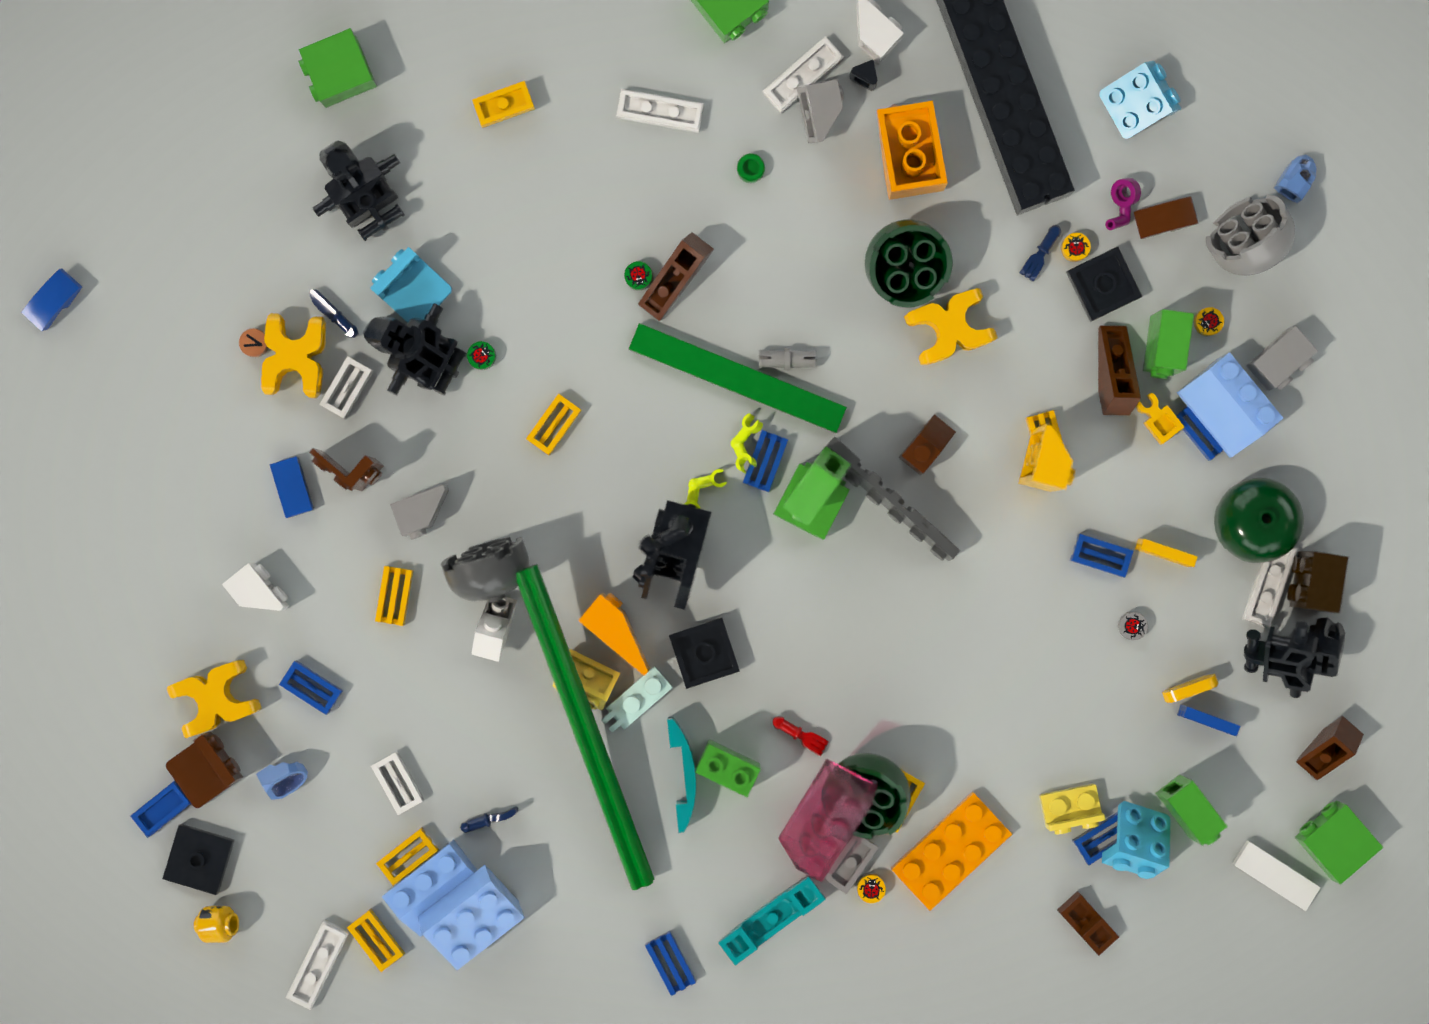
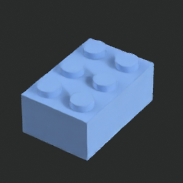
[418,865,525,970]

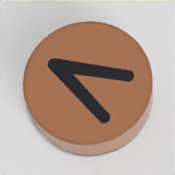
[239,329,268,357]

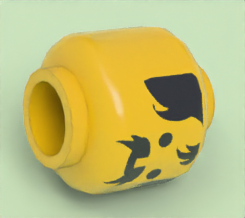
[194,906,239,943]

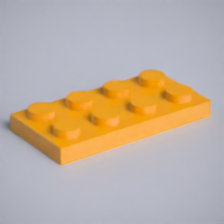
[891,792,1012,911]

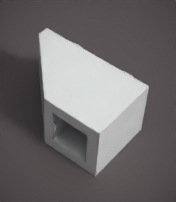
[856,0,904,64]
[222,563,290,611]
[472,597,517,662]

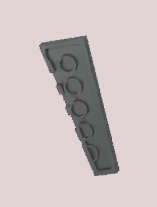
[826,436,960,561]

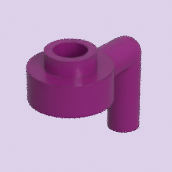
[1105,177,1141,230]

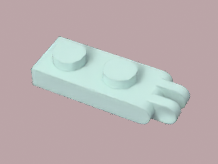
[601,666,673,732]

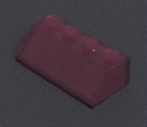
[778,758,878,882]

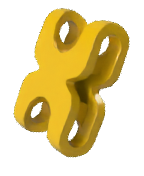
[904,288,998,366]
[261,313,326,398]
[166,660,262,738]

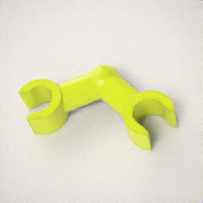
[730,413,763,474]
[684,469,727,509]

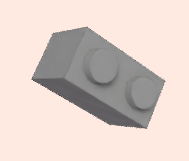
[1246,326,1318,391]

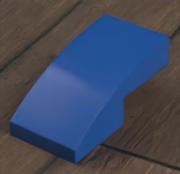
[21,268,82,331]

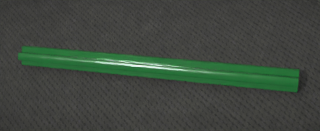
[516,564,655,890]

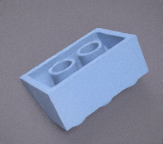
[1177,352,1283,458]
[382,840,477,937]

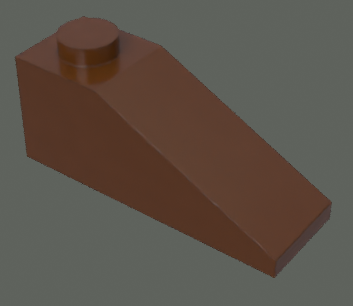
[638,232,714,321]
[1098,325,1141,416]

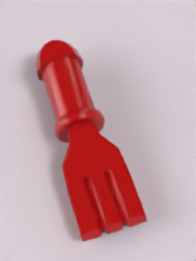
[772,716,828,756]

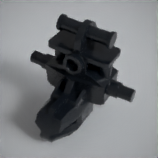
[312,141,405,241]
[363,303,467,396]
[1244,617,1346,698]

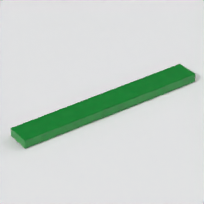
[629,323,847,433]

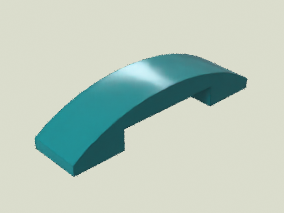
[667,717,696,833]
[718,876,826,965]

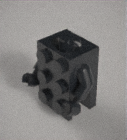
[632,500,711,610]

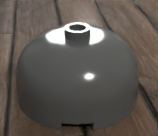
[441,537,529,602]

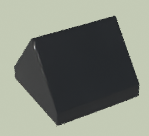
[849,59,878,91]

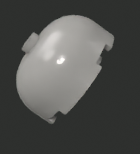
[1206,195,1295,276]

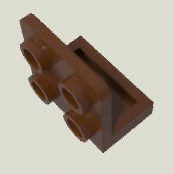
[309,448,384,491]
[166,731,243,808]

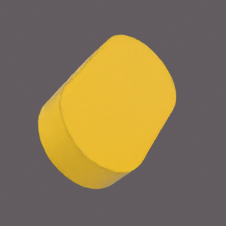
[1162,674,1219,703]

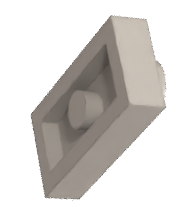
[823,835,878,894]

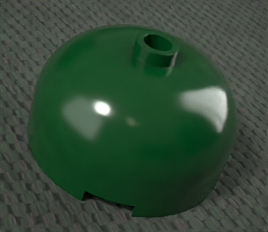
[865,219,953,308]
[1214,478,1304,563]
[823,753,911,839]

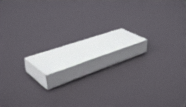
[763,36,844,113]
[616,89,704,133]
[1242,548,1297,628]
[1232,841,1321,911]
[286,920,350,1010]

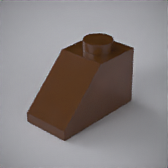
[898,414,956,475]
[1296,716,1364,780]

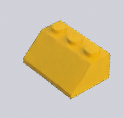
[1018,424,1075,492]

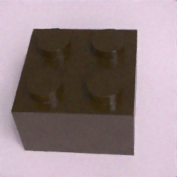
[1287,551,1349,614]

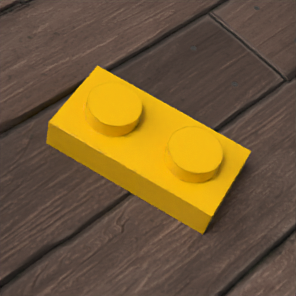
[472,81,535,128]

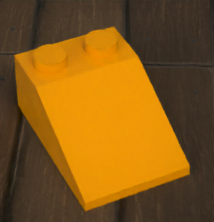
[877,100,948,200]
[578,593,650,676]

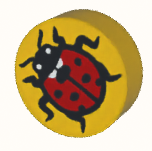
[1061,233,1091,262]
[1194,307,1224,336]
[857,874,886,903]

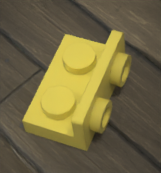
[552,649,620,710]
[1039,784,1106,834]

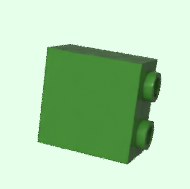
[691,0,769,43]
[298,28,377,108]
[1143,309,1194,379]
[782,446,851,525]
[773,462,850,540]
[695,739,761,797]
[1155,775,1228,846]
[1295,801,1383,885]

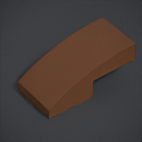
[1134,196,1199,239]
[1057,891,1119,956]

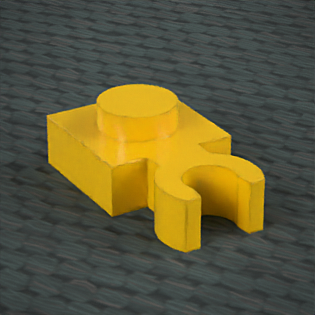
[1136,393,1184,445]

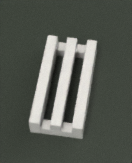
[319,356,373,419]
[371,752,424,815]

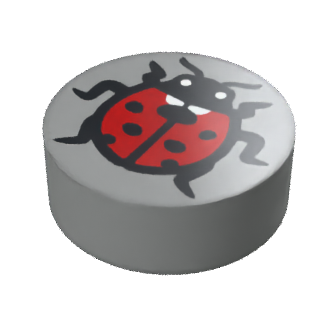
[1118,612,1148,640]

